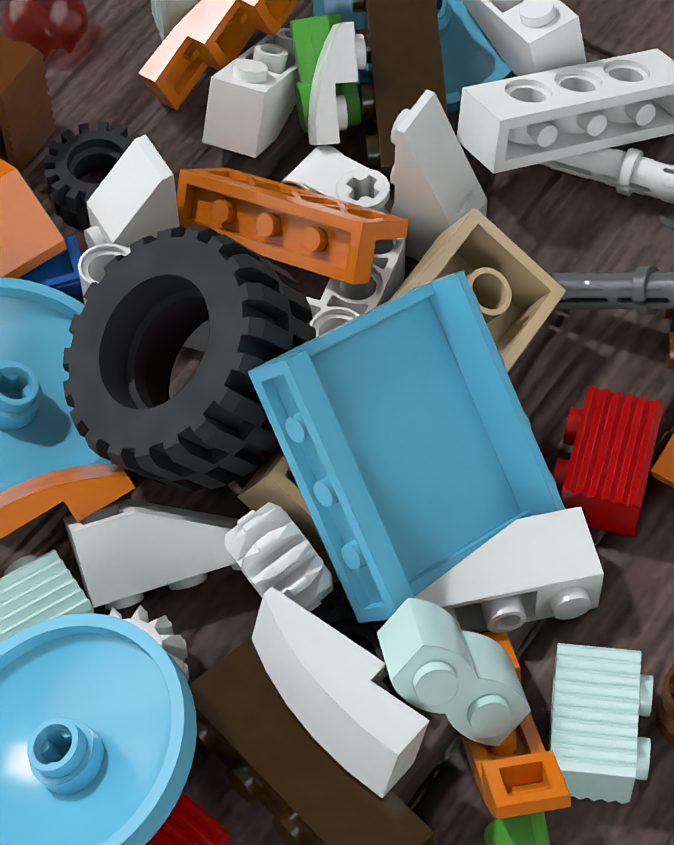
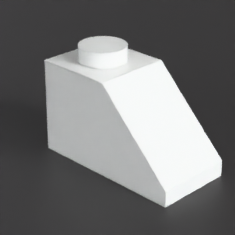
[84,134,179,248]

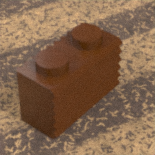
[0,35,57,173]

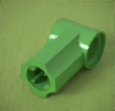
[290,13,361,133]

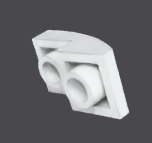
[308,21,366,145]

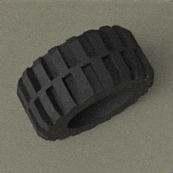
[63,226,316,491]

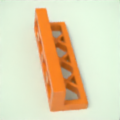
[176,168,409,285]

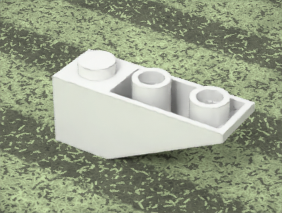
[462,0,587,76]
[202,28,299,158]
[390,89,487,261]
[64,499,241,610]
[415,506,604,633]

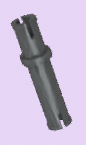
[546,266,674,315]

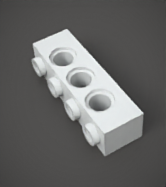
[457,48,674,174]

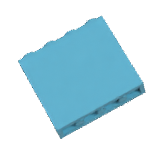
[248,270,565,623]

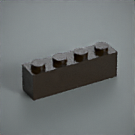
[351,0,448,190]
[189,642,435,845]

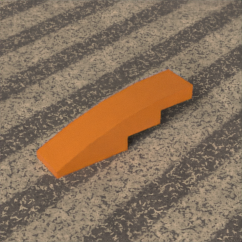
[138,0,300,110]

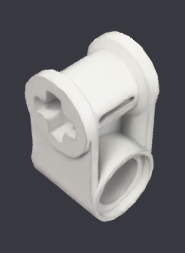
[281,145,390,214]

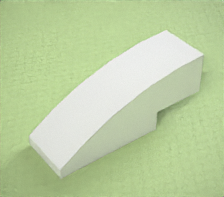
[251,586,430,798]

